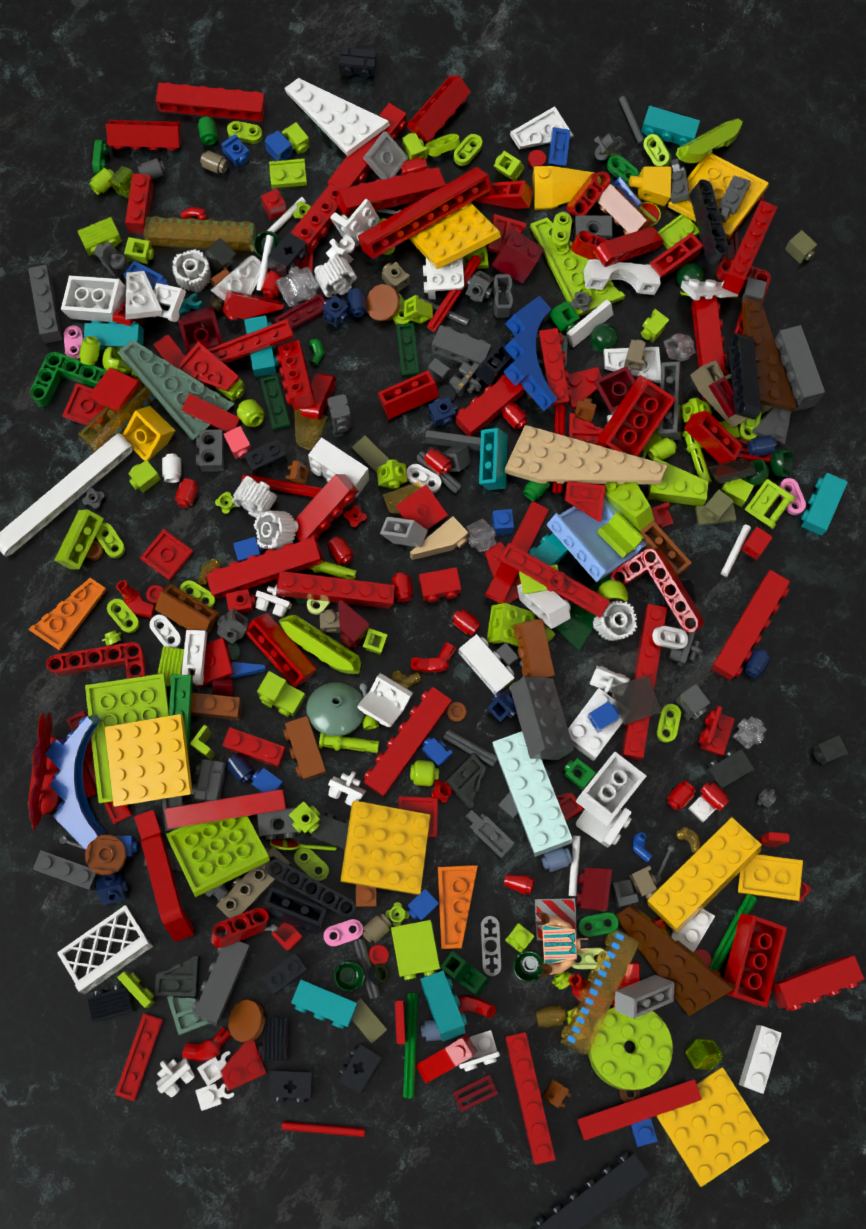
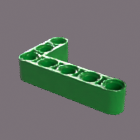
[30,352,107,407]

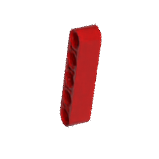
[593,226,664,267]

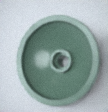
[307,682,365,736]

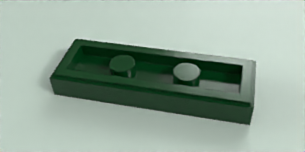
[396,323,420,378]
[260,374,291,431]

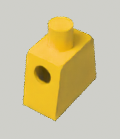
[629,167,671,206]

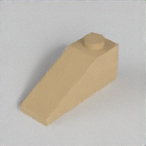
[410,516,468,560]

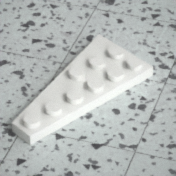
[285,78,390,156]

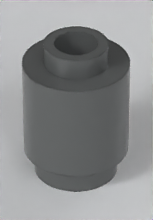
[138,158,166,179]

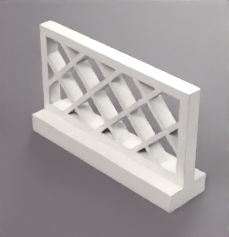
[57,905,153,995]

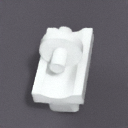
[326,237,355,263]
[255,584,292,618]
[590,666,630,697]
[328,771,366,806]
[156,1058,195,1097]

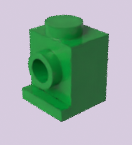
[547,300,580,332]
[564,758,596,790]

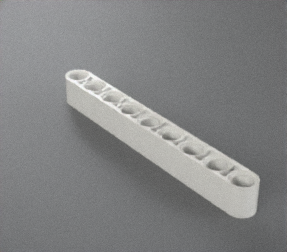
[0,433,134,557]

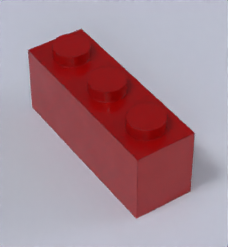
[125,174,154,234]
[378,370,439,419]
[684,410,743,464]
[222,727,287,769]

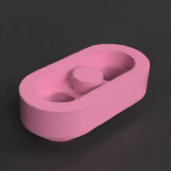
[64,326,84,360]
[779,478,806,515]
[324,919,363,947]

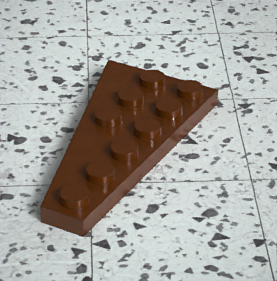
[742,297,797,411]
[615,904,736,1016]

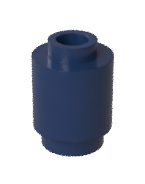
[347,288,367,317]
[747,435,777,457]
[745,649,771,679]
[226,753,254,783]

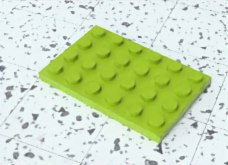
[85,673,169,803]

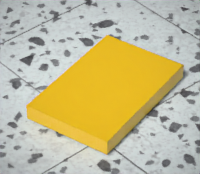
[738,855,803,901]

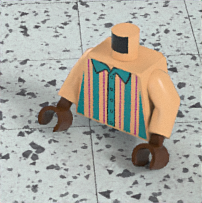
[535,912,589,978]

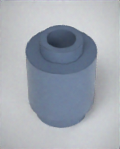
[541,847,572,872]
[421,1020,441,1042]

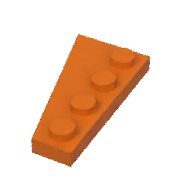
[28,578,107,652]
[438,865,478,949]

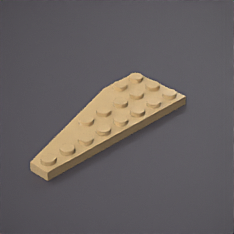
[505,425,667,484]

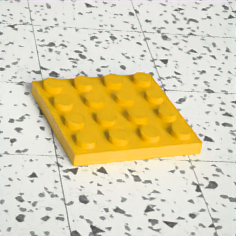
[668,153,769,239]
[409,202,501,270]
[105,714,193,807]
[341,801,430,895]
[656,1067,769,1187]

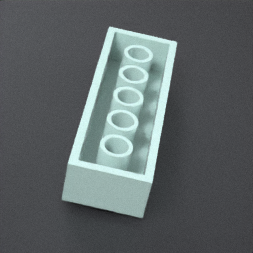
[492,731,572,857]

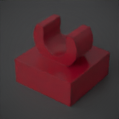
[212,677,234,697]

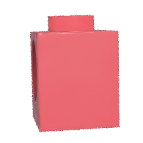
[224,426,252,459]

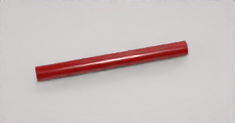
[281,1121,365,1137]

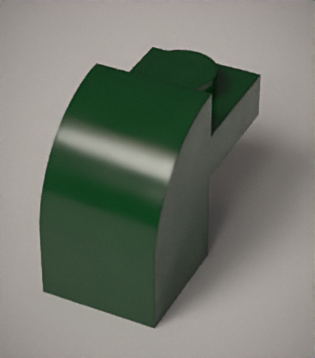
[440,951,490,997]

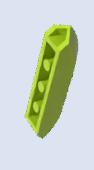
[676,119,743,163]
[278,615,361,674]

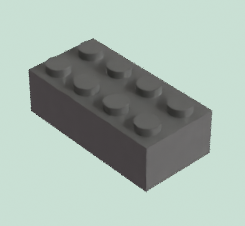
[774,325,825,411]
[510,676,574,760]

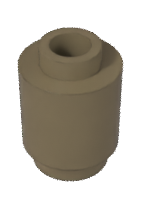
[200,150,228,174]
[362,914,392,943]

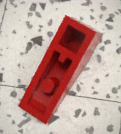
[474,180,533,209]
[649,233,703,277]
[222,290,284,320]
[416,1034,478,1083]

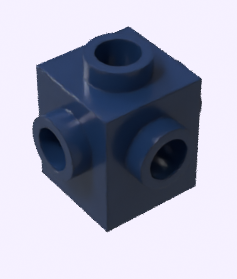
[323,295,349,328]
[428,397,458,428]
[487,688,517,722]
[96,872,128,905]

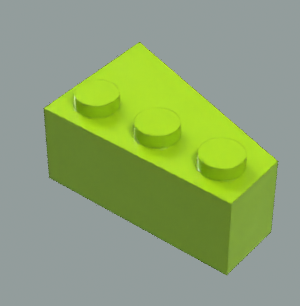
[647,457,708,506]
[604,482,654,531]

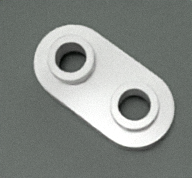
[406,464,441,493]
[150,615,182,648]
[652,626,688,649]

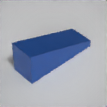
[230,662,266,679]

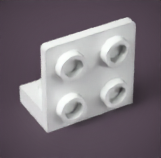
[330,199,380,247]
[459,1030,500,1071]

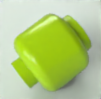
[237,399,264,427]
[410,760,439,786]

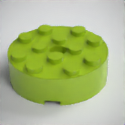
[587,1007,673,1091]

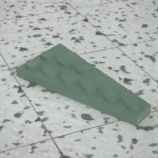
[117,340,234,440]

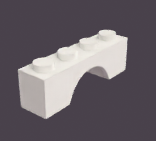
[584,259,660,295]

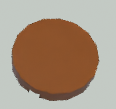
[366,284,400,321]
[85,835,126,876]
[228,1000,265,1043]

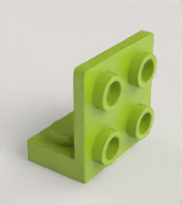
[486,603,535,647]

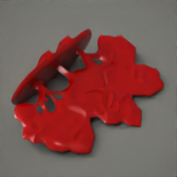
[28,712,60,831]

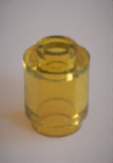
[536,1005,566,1029]

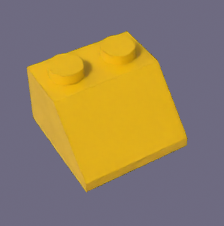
[122,406,175,461]

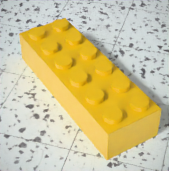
[647,817,762,934]

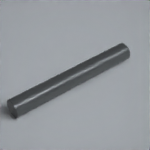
[619,96,644,145]
[419,297,470,326]

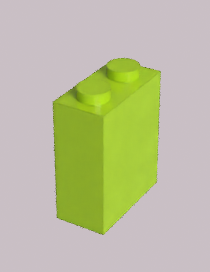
[391,920,440,980]

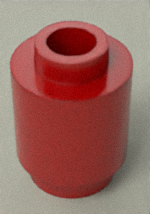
[400,157,428,175]
[261,270,284,299]
[501,402,528,429]
[424,448,452,476]
[174,479,198,508]
[327,536,354,565]
[391,572,413,602]
[452,609,481,636]
[667,781,696,810]
[700,782,730,811]

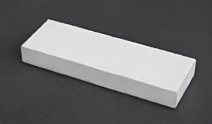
[567,300,613,348]

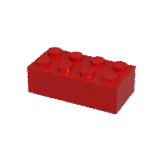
[597,375,676,456]
[724,914,787,1007]
[772,955,864,1011]

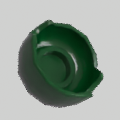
[253,231,280,258]
[677,263,704,287]
[590,323,619,353]
[770,449,793,477]
[740,459,770,487]
[513,950,544,982]
[333,960,365,992]

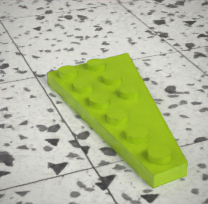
[530,218,625,317]

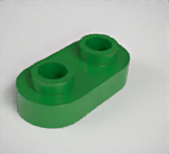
[92,139,108,174]
[607,155,639,185]
[578,913,619,937]

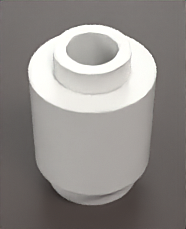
[162,454,181,483]

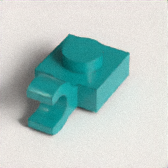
[168,293,203,315]

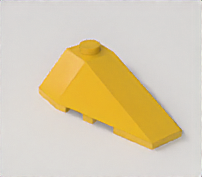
[532,166,601,210]

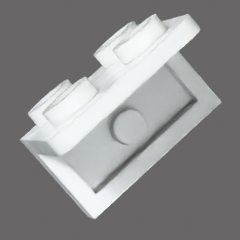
[423,257,464,300]
[357,673,413,727]
[576,808,632,848]

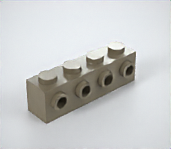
[216,847,292,918]

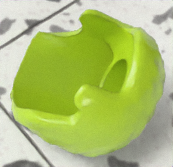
[103,347,131,375]
[598,580,628,602]

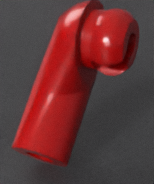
[180,207,207,221]

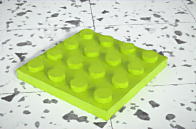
[166,816,270,897]

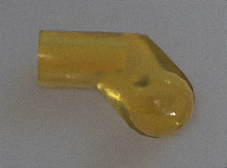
[197,559,219,585]
[392,671,421,688]
[676,827,701,853]

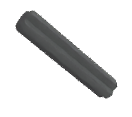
[416,451,462,493]
[444,730,497,766]
[354,939,380,999]

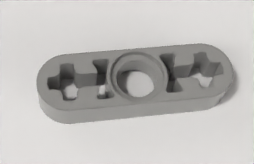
[481,916,501,976]

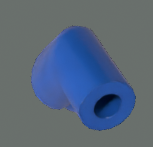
[633,832,653,863]

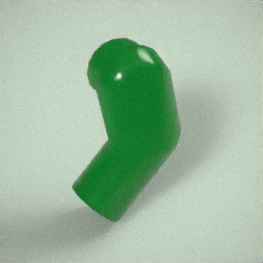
[309,338,325,366]

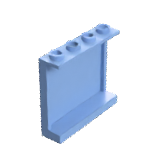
[547,497,646,582]

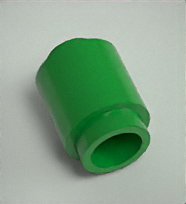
[198,117,218,145]
[523,481,550,501]

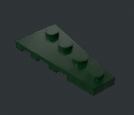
[554,575,611,652]

